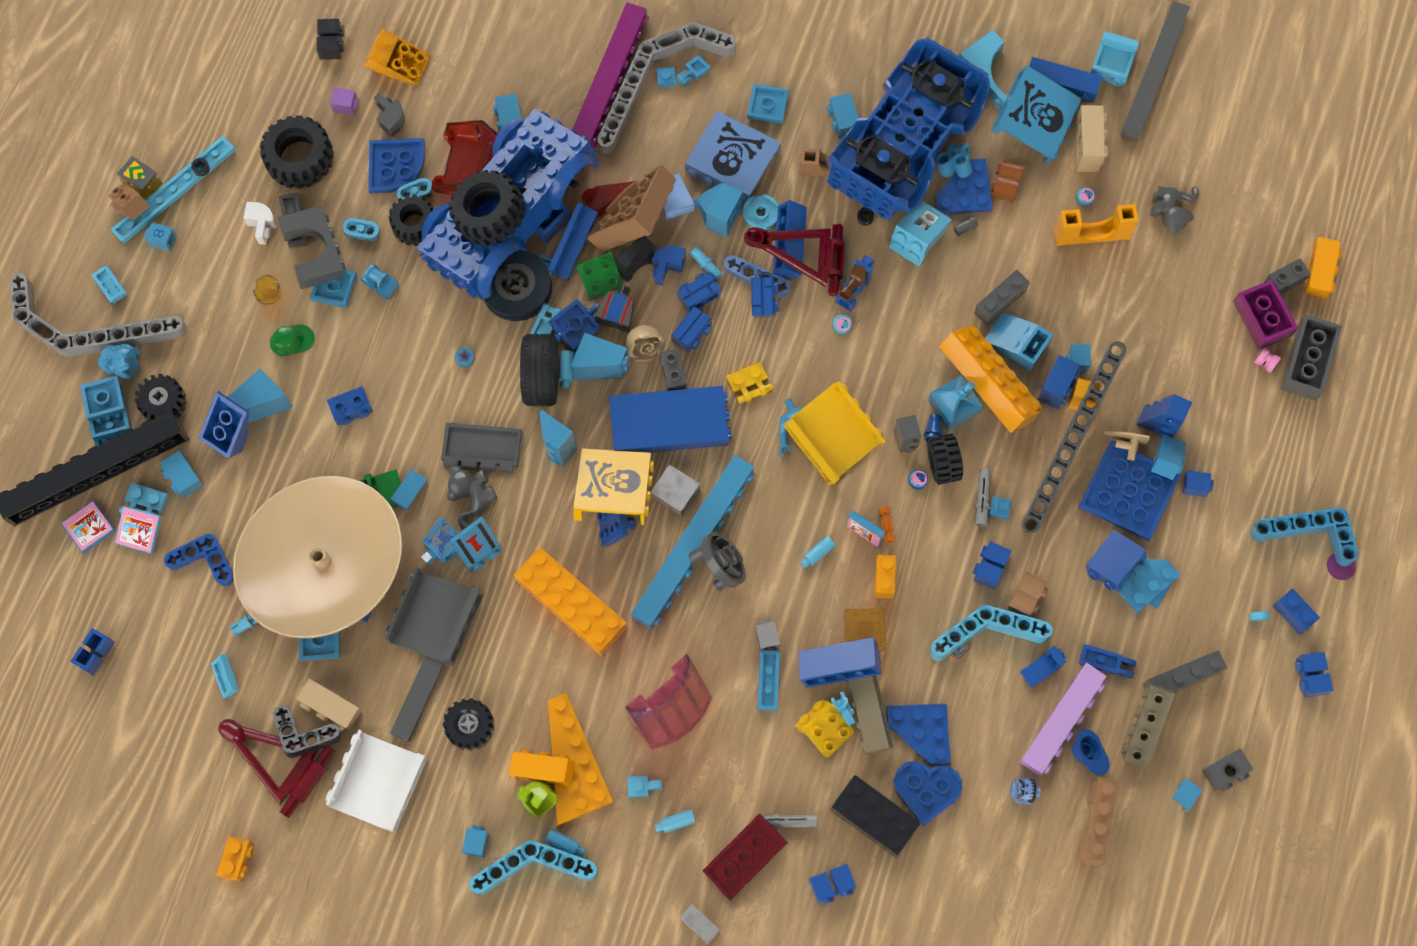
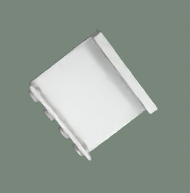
[325,730,427,833]

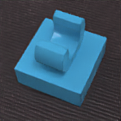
[989,496,1012,520]

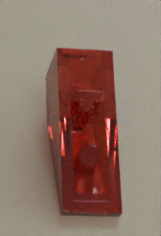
[581,181,639,219]

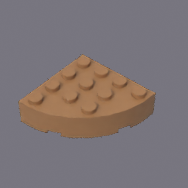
[587,165,676,252]

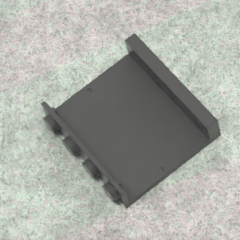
[385,567,484,666]

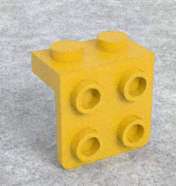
[795,699,854,758]

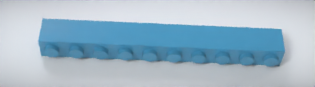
[631,455,755,630]

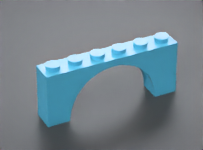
[959,30,1008,110]

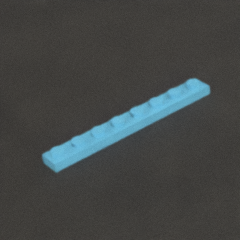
[110,136,236,244]

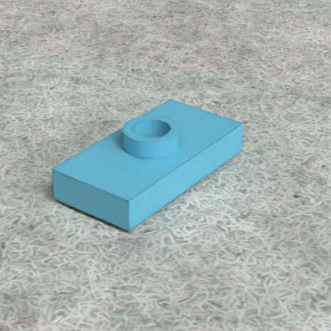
[91,265,128,305]
[211,654,239,699]

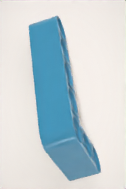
[1250,508,1358,567]

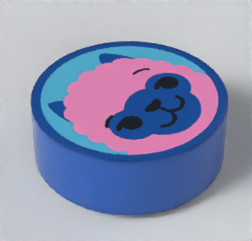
[908,470,928,490]

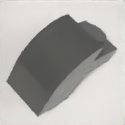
[374,93,405,137]

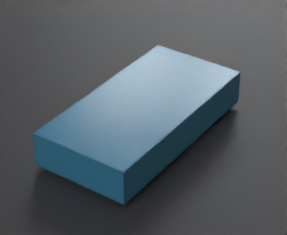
[390,469,427,511]

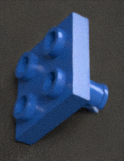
[597,512,636,547]

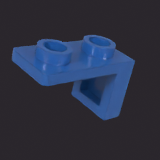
[1020,646,1066,688]

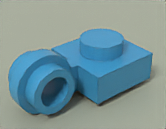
[677,55,711,86]

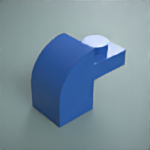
[652,246,686,286]

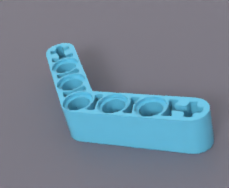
[929,605,1053,661]
[469,840,598,895]

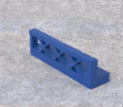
[548,202,599,281]

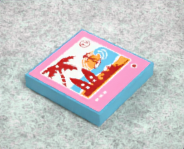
[115,506,162,553]

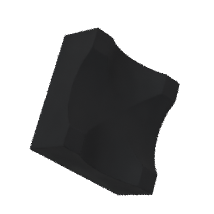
[616,236,655,282]

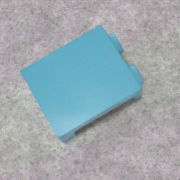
[1091,31,1139,87]

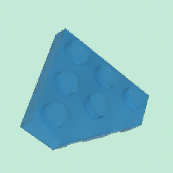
[1116,559,1181,613]

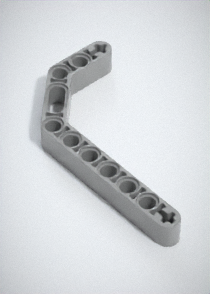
[598,23,736,155]
[10,273,187,357]

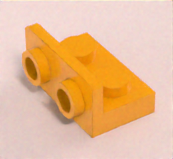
[216,836,254,882]

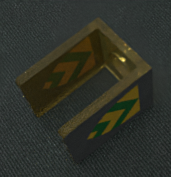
[117,156,163,199]

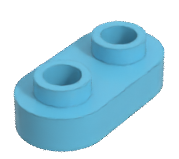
[397,178,433,199]
[343,218,380,241]

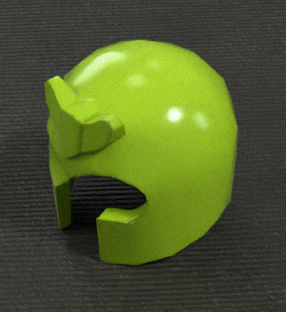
[517,780,558,818]

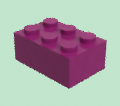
[1233,280,1298,350]

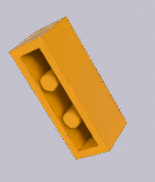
[1304,236,1342,299]
[508,749,575,786]

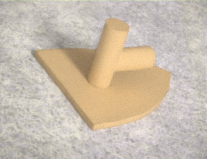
[1104,431,1150,461]

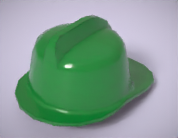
[270,325,315,356]

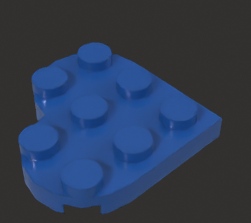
[893,762,962,826]

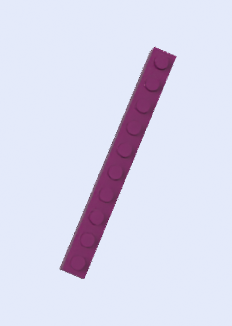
[573,2,649,170]

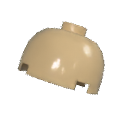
[626,325,664,362]

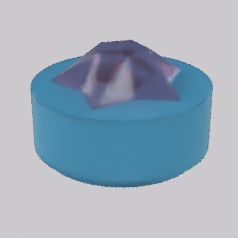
[455,348,474,368]

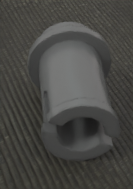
[953,216,978,236]

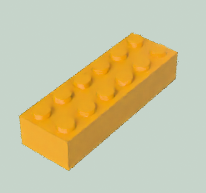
[939,324,1044,433]
[513,547,628,656]

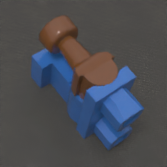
[835,255,875,312]

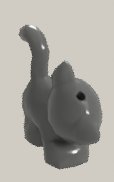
[1150,186,1199,235]
[447,466,497,530]

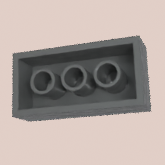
[1280,314,1342,401]

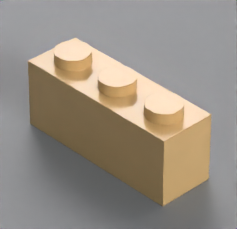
[296,679,362,732]

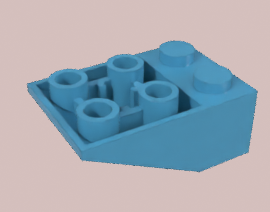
[985,312,1054,372]

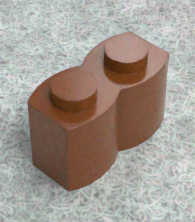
[990,159,1025,203]

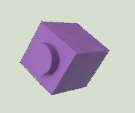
[330,87,360,115]

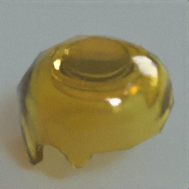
[253,275,282,305]

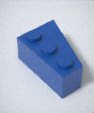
[1136,394,1193,438]

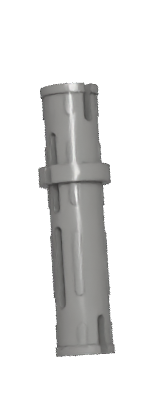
[975,468,991,527]
[756,813,817,830]

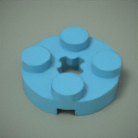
[743,195,778,230]

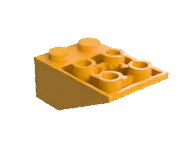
[363,29,431,86]

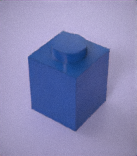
[1182,470,1214,497]

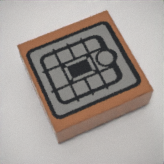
[943,636,971,661]

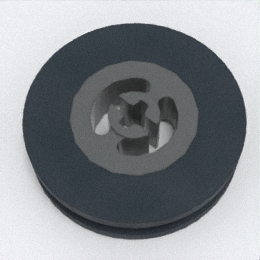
[484,250,552,321]

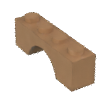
[799,147,831,177]

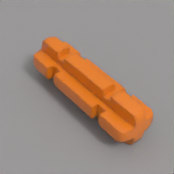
[878,506,896,543]

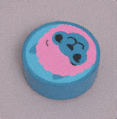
[1076,187,1095,206]

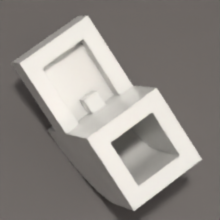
[243,202,277,245]

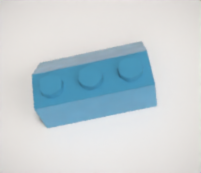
[539,410,577,466]

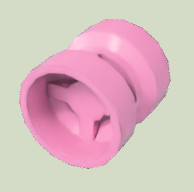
[1254,348,1281,373]

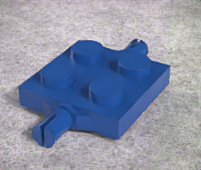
[548,299,601,351]

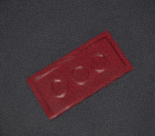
[702,813,788,901]

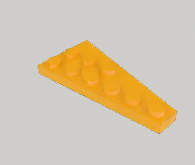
[548,693,613,827]

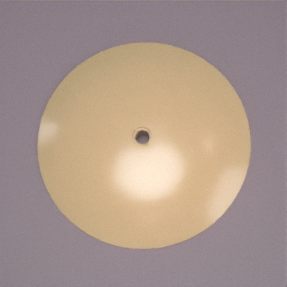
[233,476,402,638]

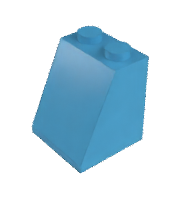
[570,333,631,380]
[228,368,293,423]

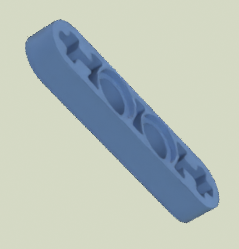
[724,255,791,298]

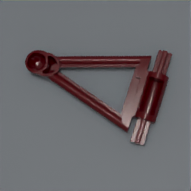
[744,224,845,296]
[218,719,336,818]

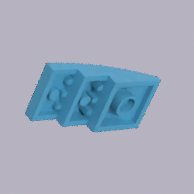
[80,375,132,447]

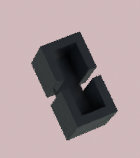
[316,18,345,60]

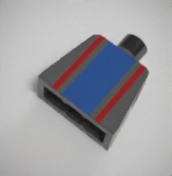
[595,285,634,333]

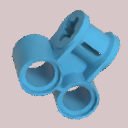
[935,143,973,178]
[360,263,399,300]

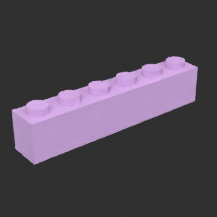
[1019,663,1106,776]

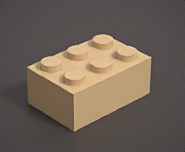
[1075,105,1108,172]

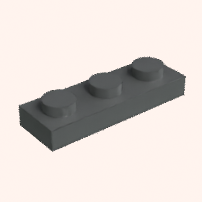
[279,193,307,248]

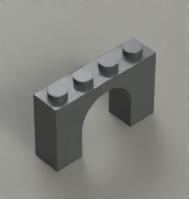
[278,205,346,290]

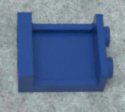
[1086,530,1147,593]

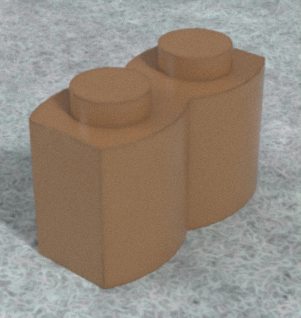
[1007,571,1048,617]

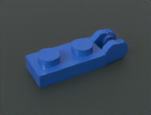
[1078,644,1137,678]

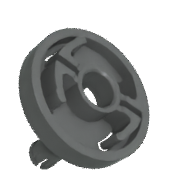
[688,532,746,591]

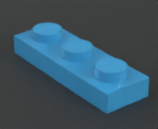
[757,650,780,711]

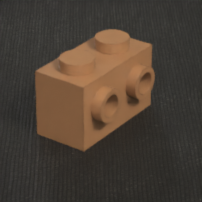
[108,182,150,221]

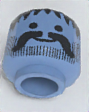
[1010,777,1040,805]

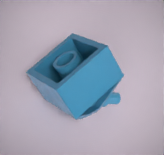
[693,183,743,237]
[928,375,983,431]

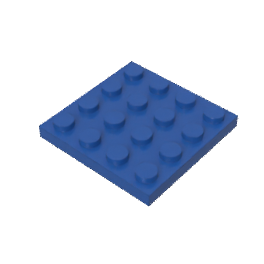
[1078,440,1181,542]

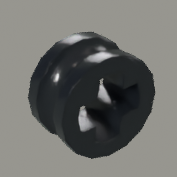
[191,158,210,177]
[857,207,874,226]

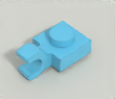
[831,692,855,726]
[628,776,663,798]

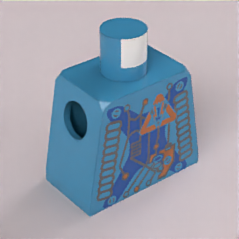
[421,517,459,565]

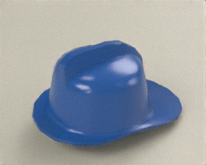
[1072,729,1110,776]

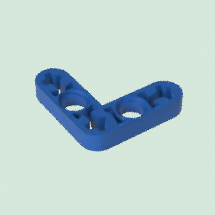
[164,534,234,586]

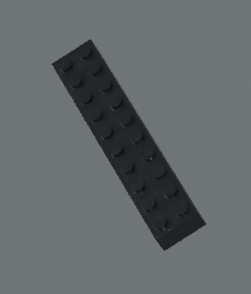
[0,411,190,527]

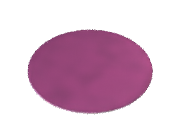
[1327,552,1356,580]

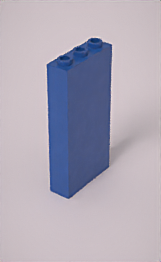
[609,386,732,453]

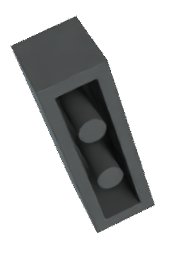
[974,270,1030,326]

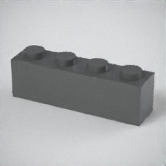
[1142,650,1227,693]

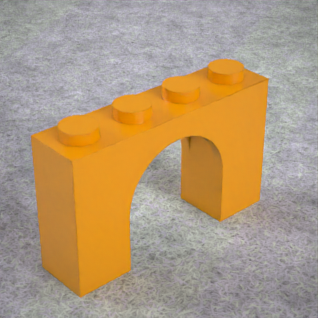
[1054,204,1139,246]

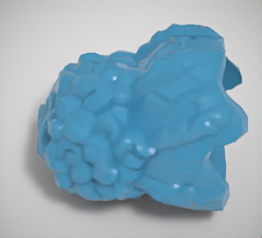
[98,344,141,379]

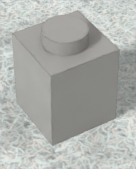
[755,620,780,651]

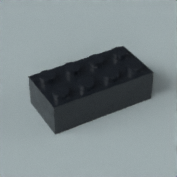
[830,774,921,858]

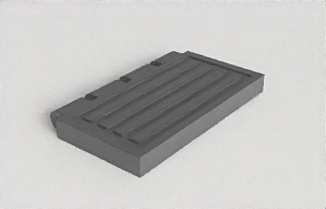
[441,423,522,473]

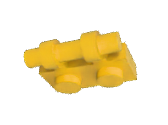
[726,361,773,404]

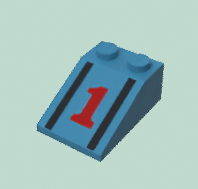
[450,516,502,573]

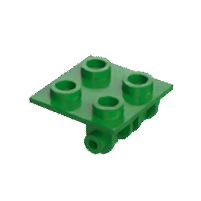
[576,252,623,300]
[360,469,401,509]

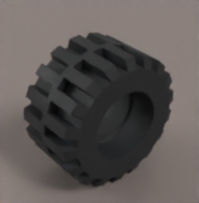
[388,195,434,246]
[927,433,963,485]

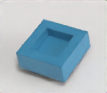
[657,67,676,88]

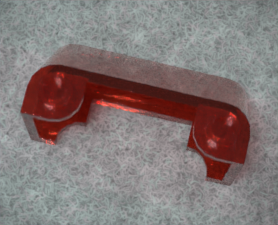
[431,120,498,196]

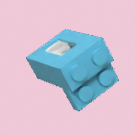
[889,201,952,267]

